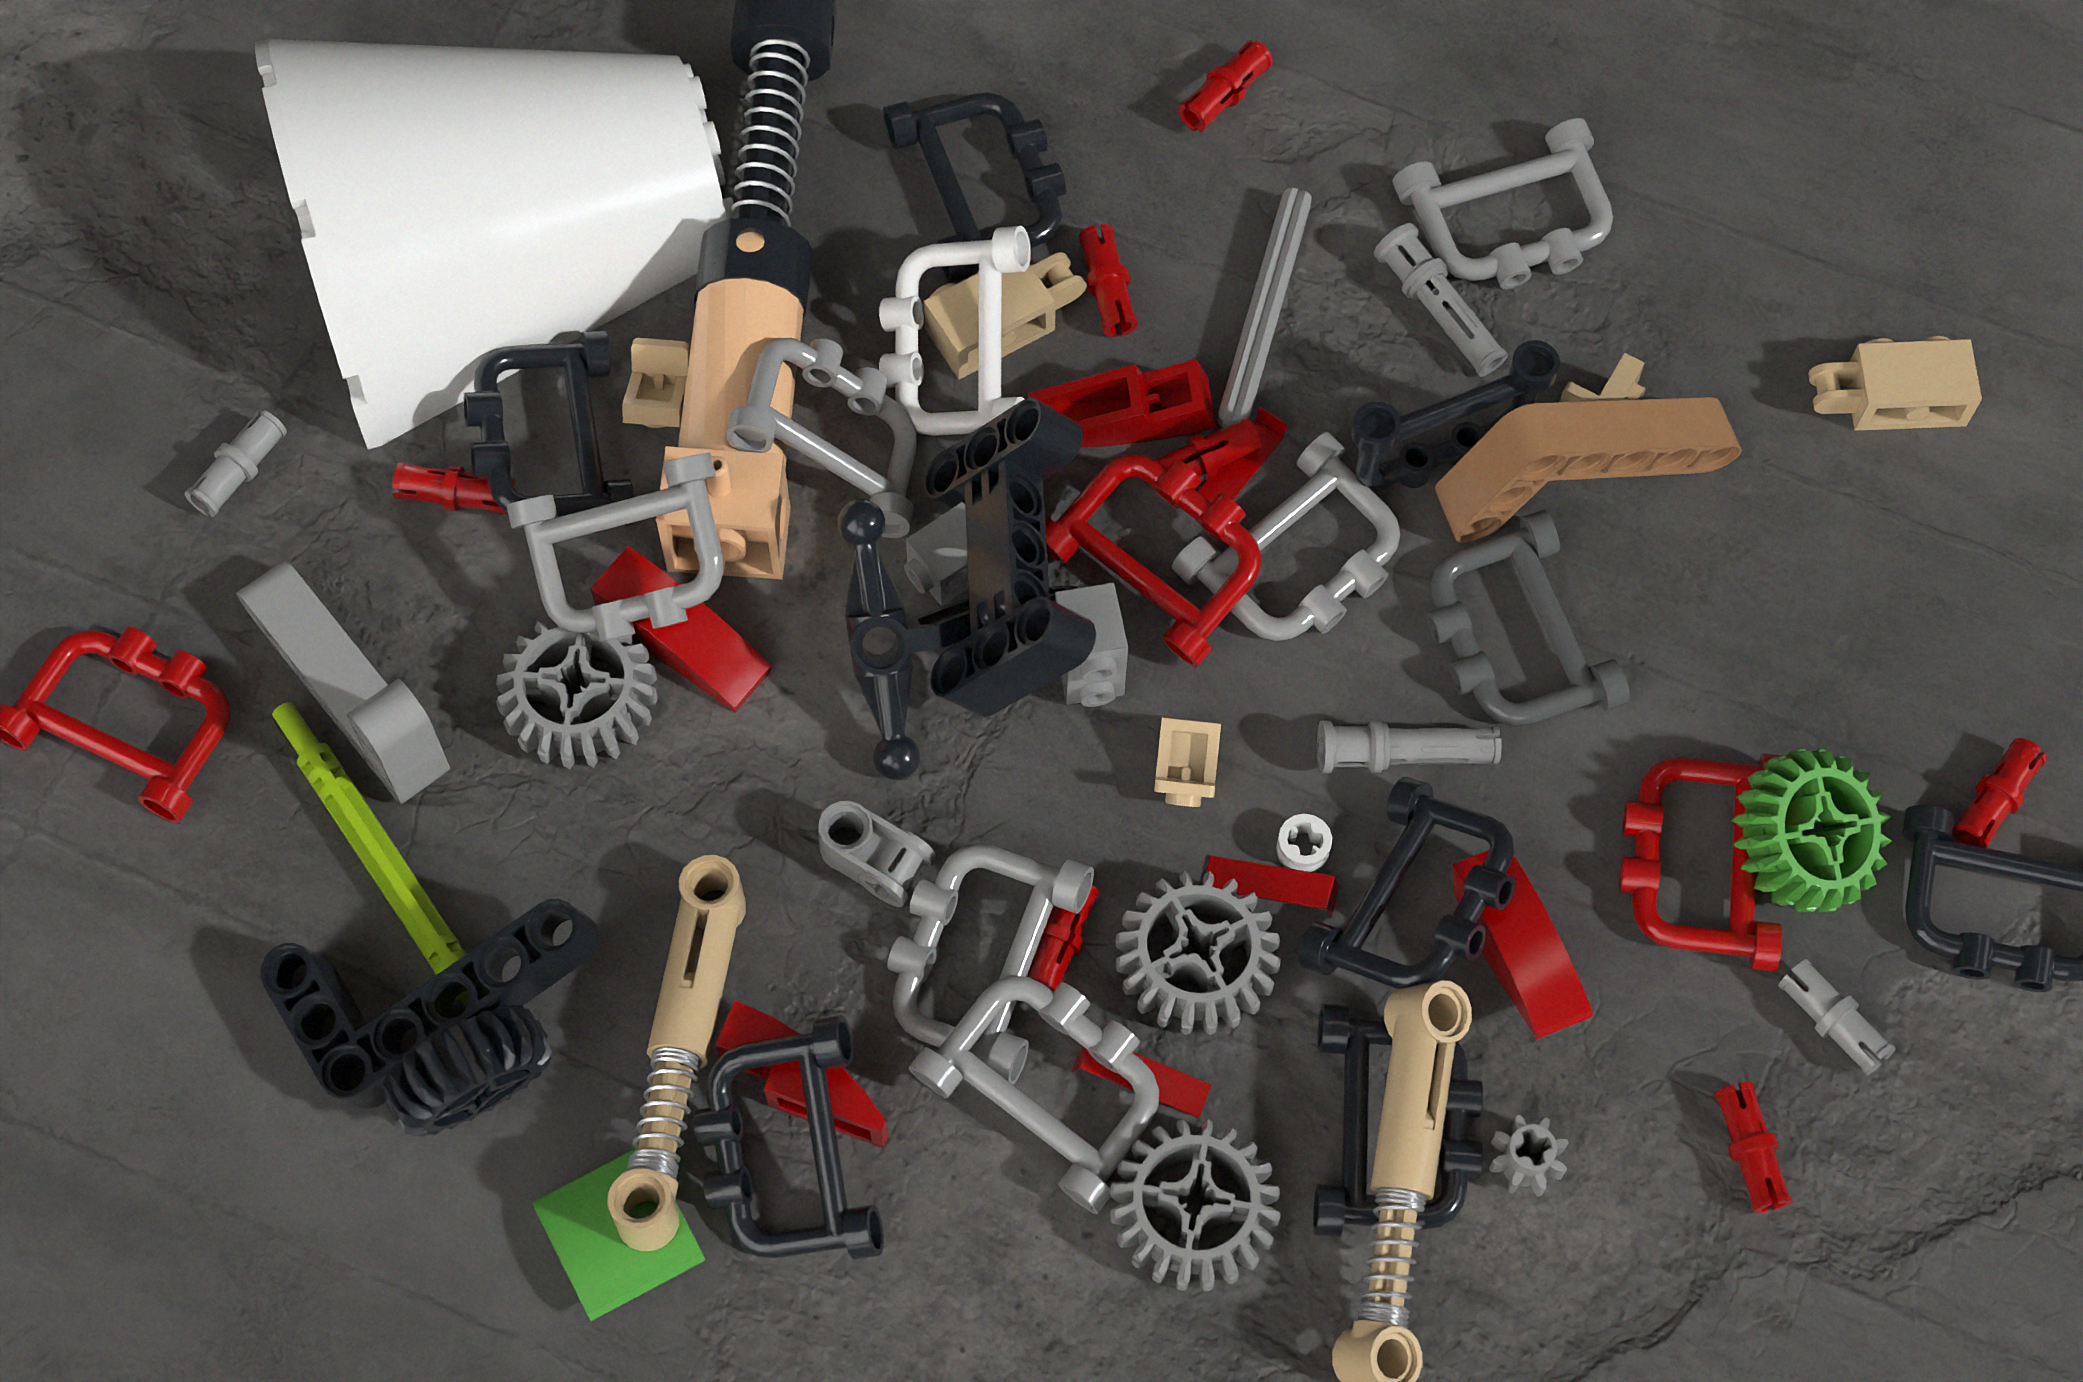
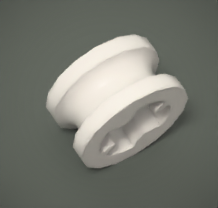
[1276,814,1332,873]

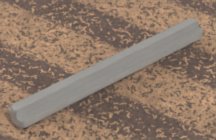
[1217,187,1312,428]

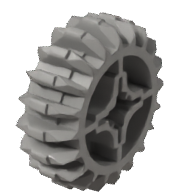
[496,621,658,770]
[1115,871,1281,1036]
[1110,1119,1280,1291]

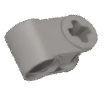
[818,801,936,907]

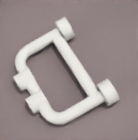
[879,226,1031,436]

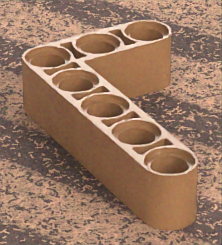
[1435,397,1742,543]

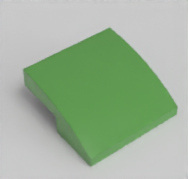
[532,1149,705,1321]

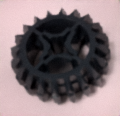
[382,1005,553,1136]

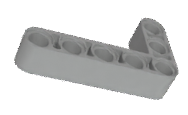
[236,559,450,805]

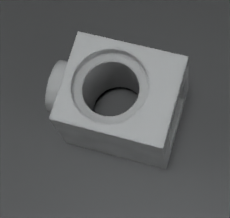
[904,502,969,606]

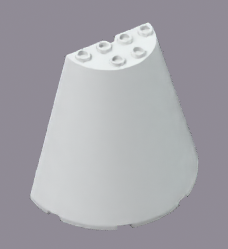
[255,39,736,449]

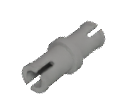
[185,409,287,517]
[1778,959,1896,1075]

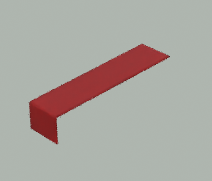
[1198,406,1287,502]
[1206,855,1339,919]
[1071,1045,1211,1118]

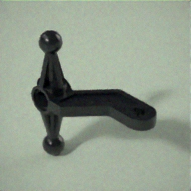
[838,499,1077,780]

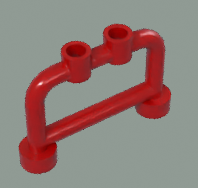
[1045,454,1262,668]
[0,626,230,824]
[1619,753,1783,972]

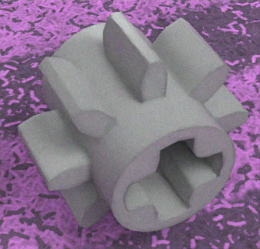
[1489,1115,1569,1197]

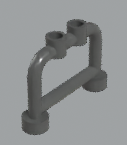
[1426,509,1630,727]

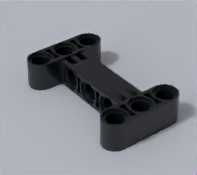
[923,398,1096,717]

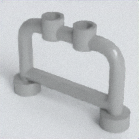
[1392,118,1613,289]
[726,338,917,538]
[1172,432,1400,641]
[506,452,724,642]
[887,844,1094,1085]
[908,976,1159,1214]

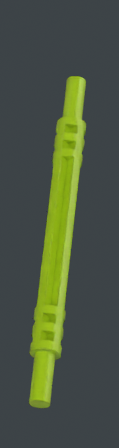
[272,702,469,1008]

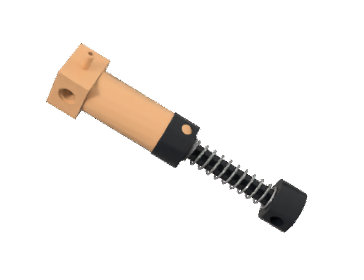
[656,0,837,579]

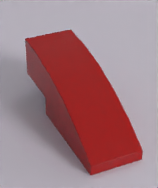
[1028,359,1217,448]
[590,545,772,713]
[1452,850,1592,1039]
[716,1000,888,1149]

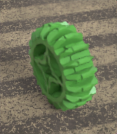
[1731,749,1892,913]

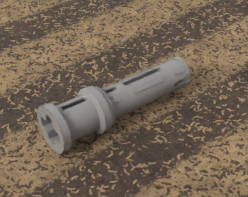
[1374,223,1508,377]
[1317,720,1502,773]

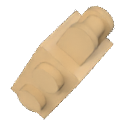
[924,253,1086,380]
[1808,336,1982,431]

